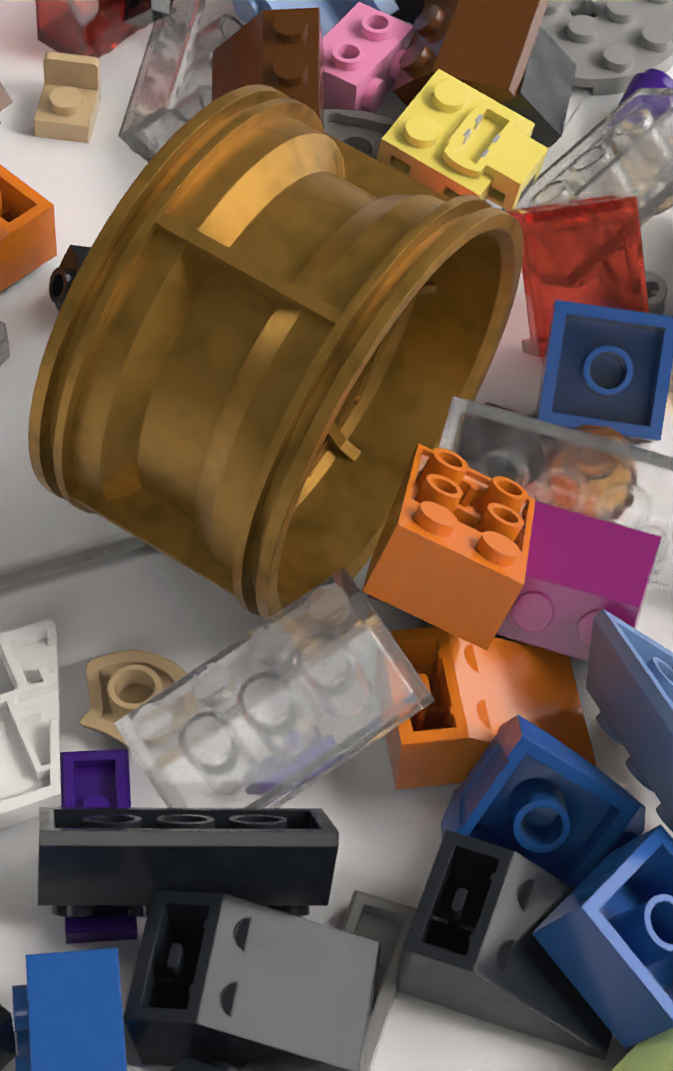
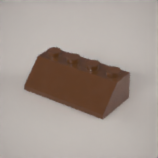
[391,0,549,107]
[212,7,324,129]

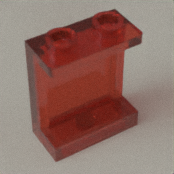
[505,194,649,364]

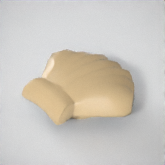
[79,649,199,751]

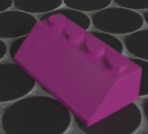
[367,500,662,662]

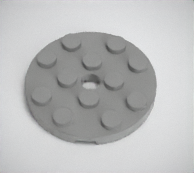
[541,0,673,95]

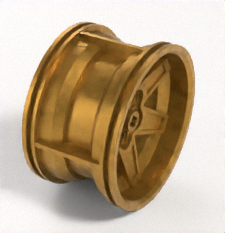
[28,84,524,631]

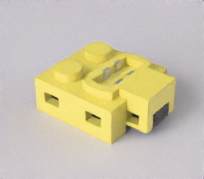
[376,69,548,212]

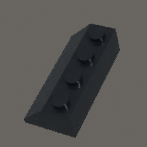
[38,807,339,917]

